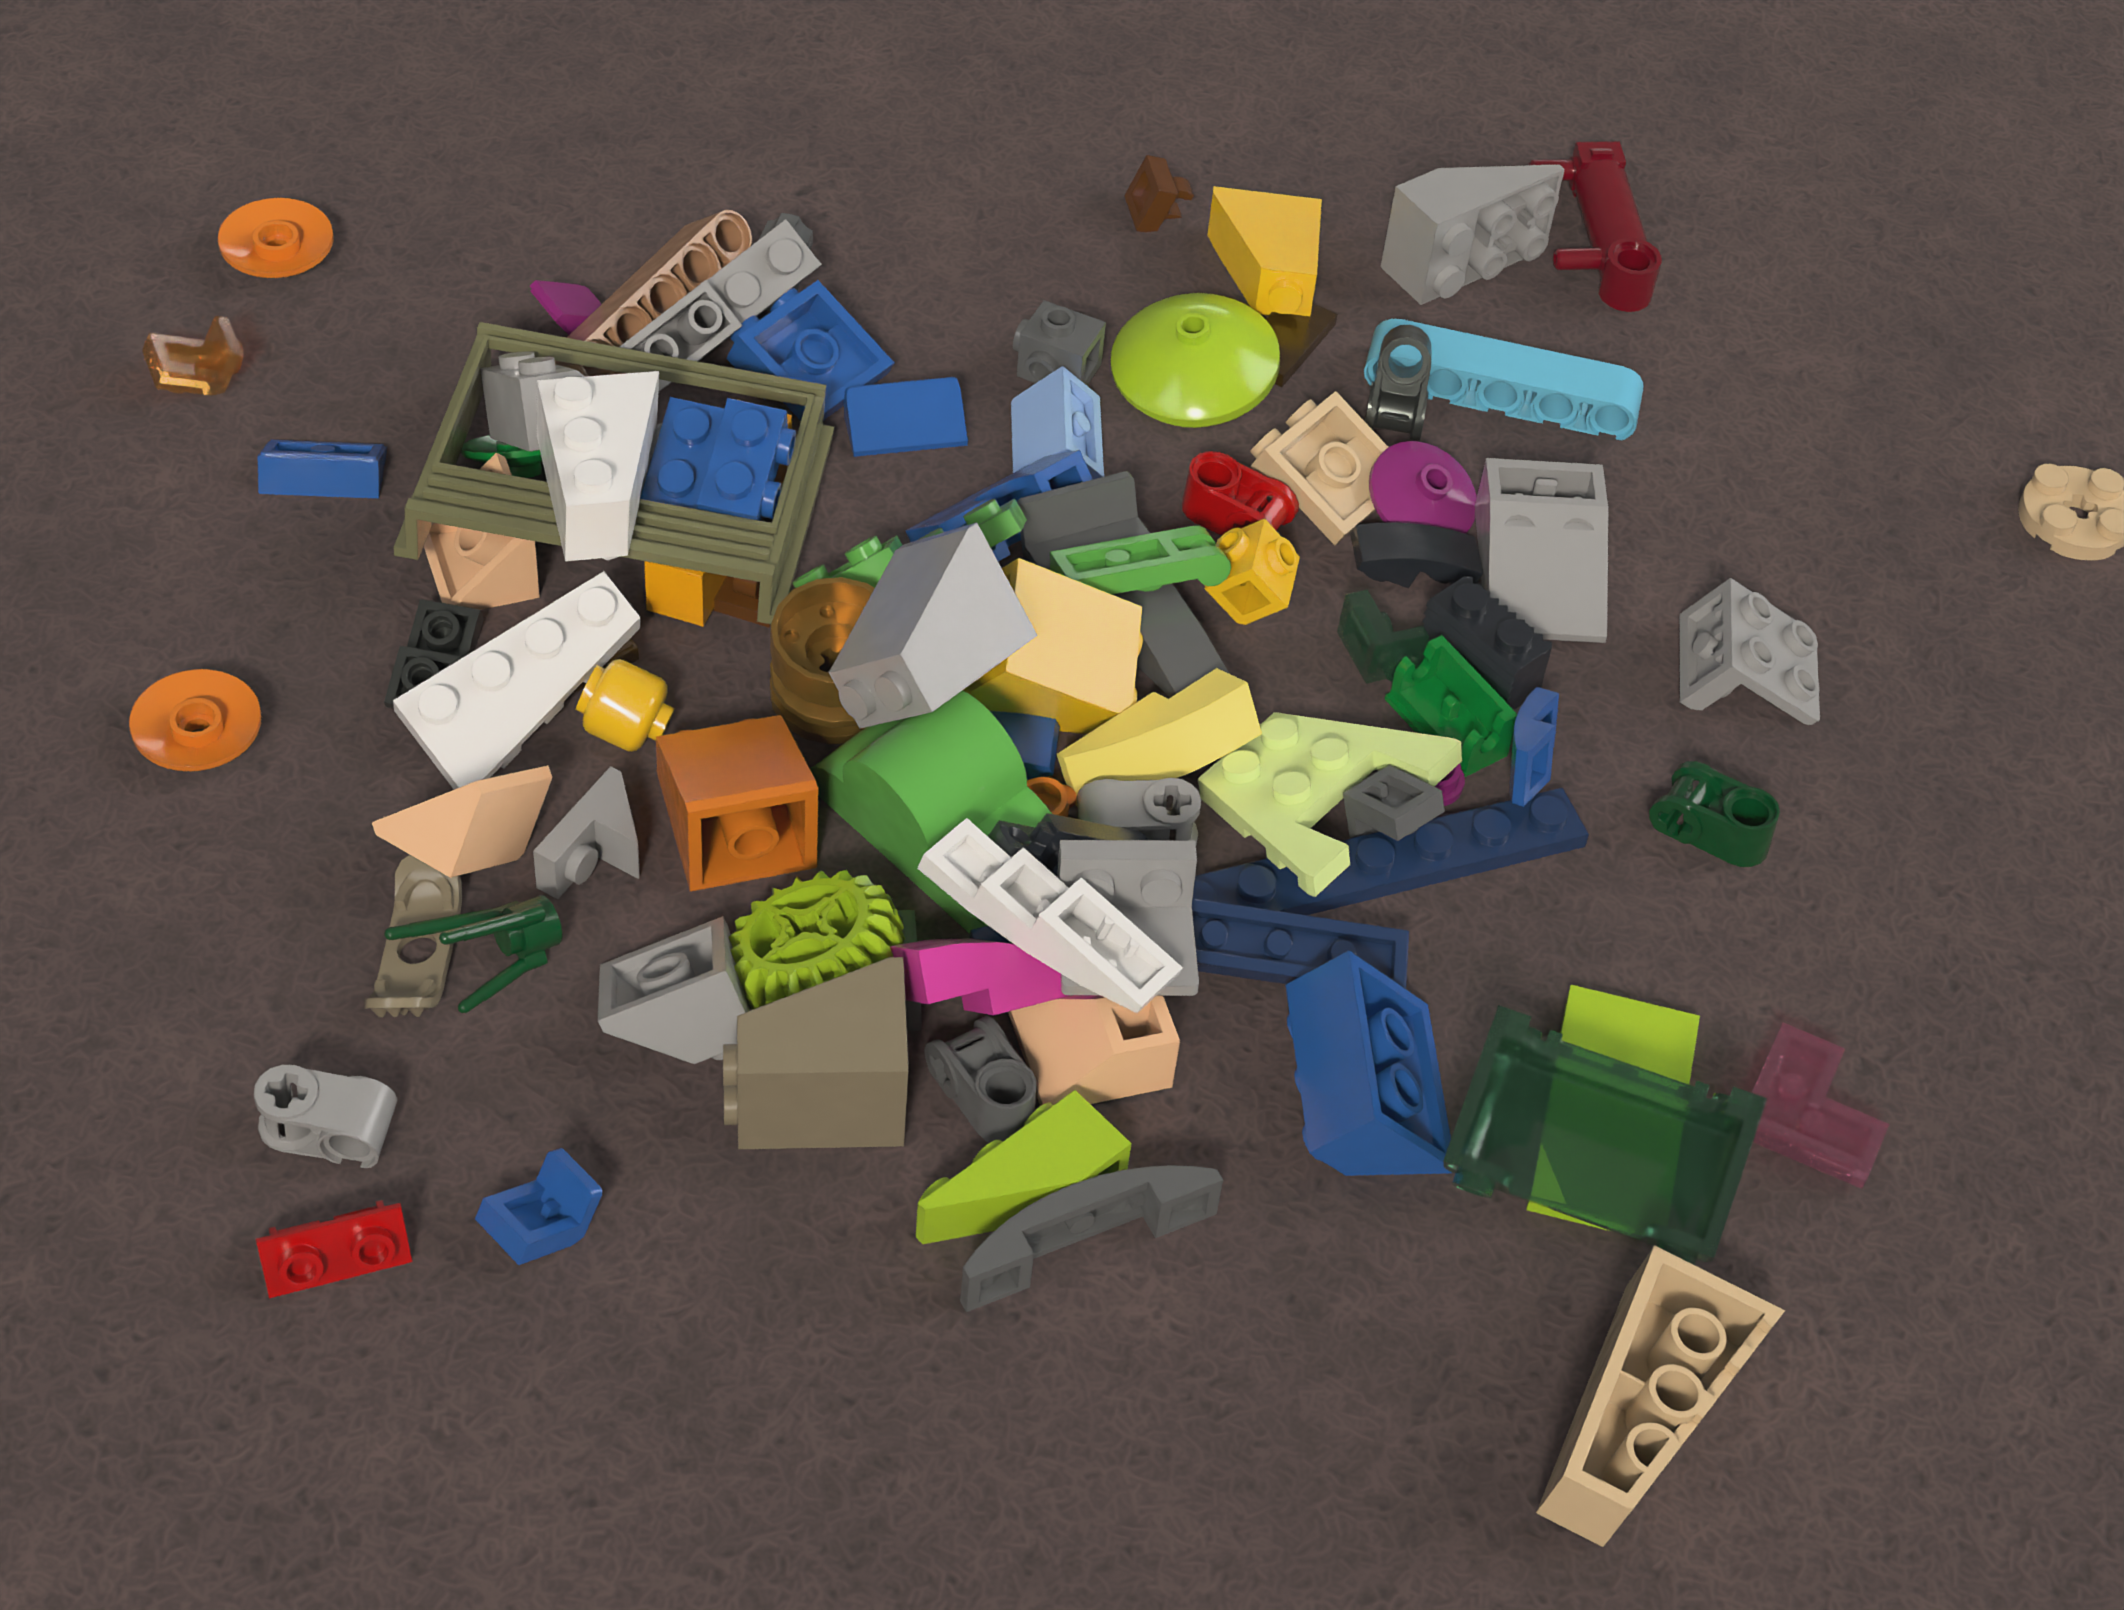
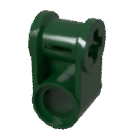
[1649,761,1780,867]

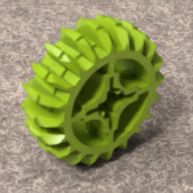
[729,870,905,1010]

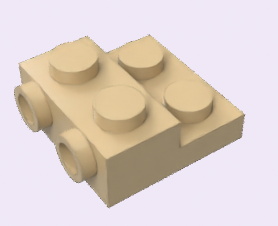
[1249,391,1389,545]

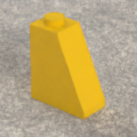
[1207,186,1322,316]

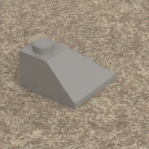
[598,916,752,1064]

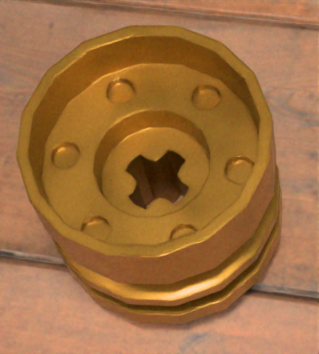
[770,577,875,744]

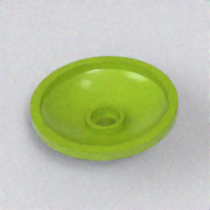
[1111,293,1280,428]

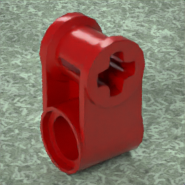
[1182,451,1299,535]

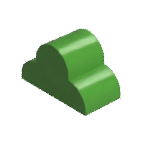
[810,690,1052,934]

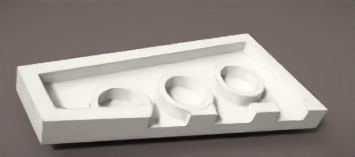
[393,571,640,790]

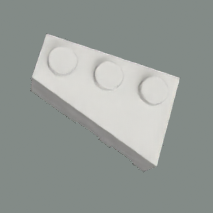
[537,371,659,561]

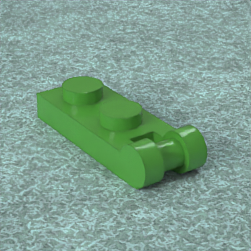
[1050,526,1231,595]

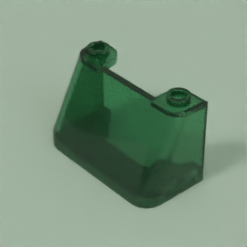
[1443,1005,1767,1265]

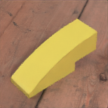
[1057,668,1262,806]

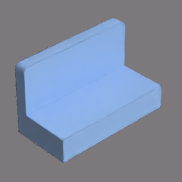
[1011,366,1104,479]

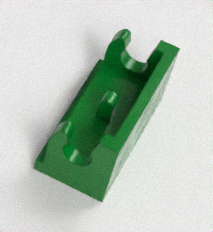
[1385,635,1517,777]

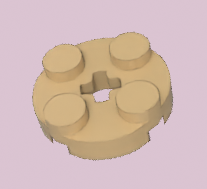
[2018,464,2124,560]

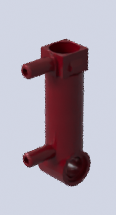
[1528,141,1662,312]

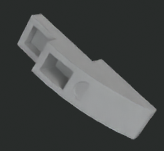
[620,219,821,392]

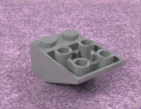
[1380,165,1565,305]
[1475,458,1608,643]

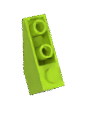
[916,1090,1132,1244]

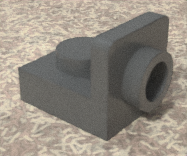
[1343,765,1445,841]

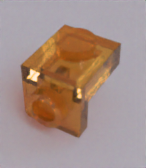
[142,316,243,396]

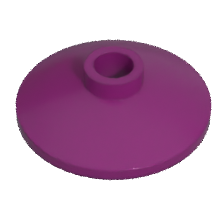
[1369,441,1477,534]

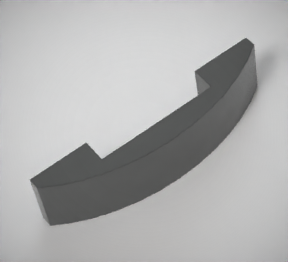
[960,1165,1223,1312]

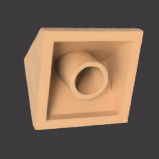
[424,453,540,610]
[372,765,552,878]

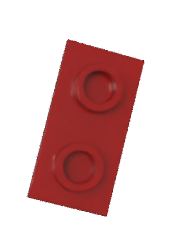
[255,1200,412,1299]

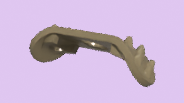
[365,854,462,1017]

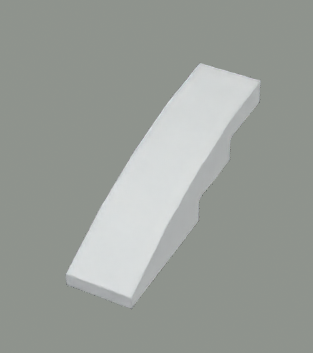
[917,818,1183,1013]

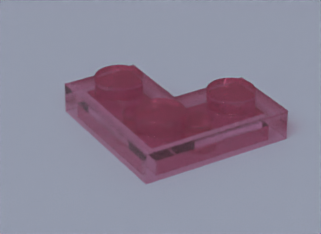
[1735,1023,1889,1189]

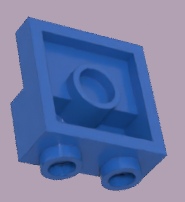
[726,280,895,421]
[640,397,796,521]

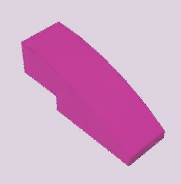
[890,938,1071,1015]

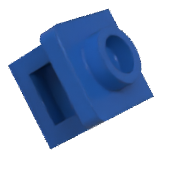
[475,1148,602,1265]

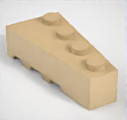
[1536,1245,1785,1547]

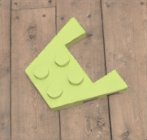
[1198,712,1462,897]

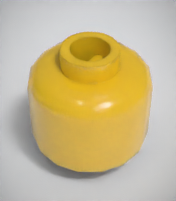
[575,659,675,752]

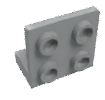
[1679,578,1820,725]
[1057,840,1199,996]

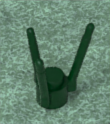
[384,895,563,1013]

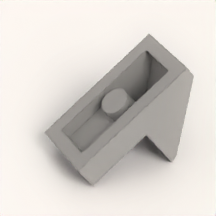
[533,766,640,899]

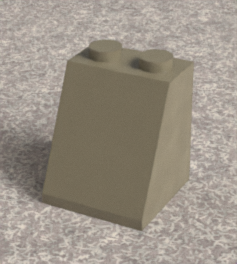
[723,957,908,1149]

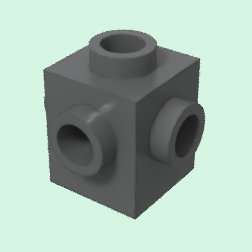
[1013,300,1106,385]

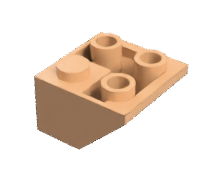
[1008,995,1180,1106]

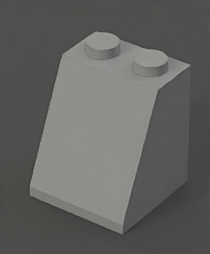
[829,522,1038,728]

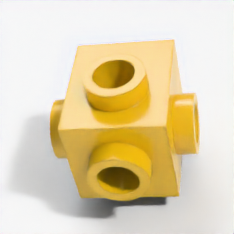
[1204,518,1300,625]

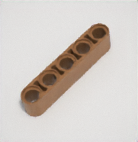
[555,210,752,377]

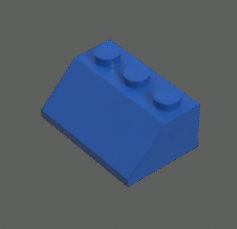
[1285,950,1457,1176]

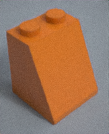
[656,715,818,891]

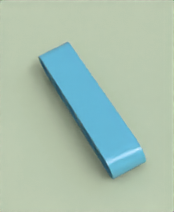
[1364,319,1643,440]

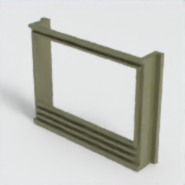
[394,322,834,624]

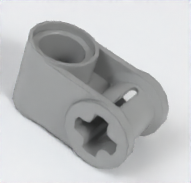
[1077,778,1201,846]
[254,1065,397,1168]

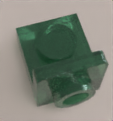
[1337,589,1429,684]

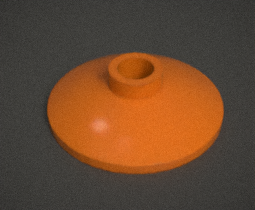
[218,198,333,278]
[129,669,261,771]

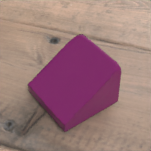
[530,280,602,335]

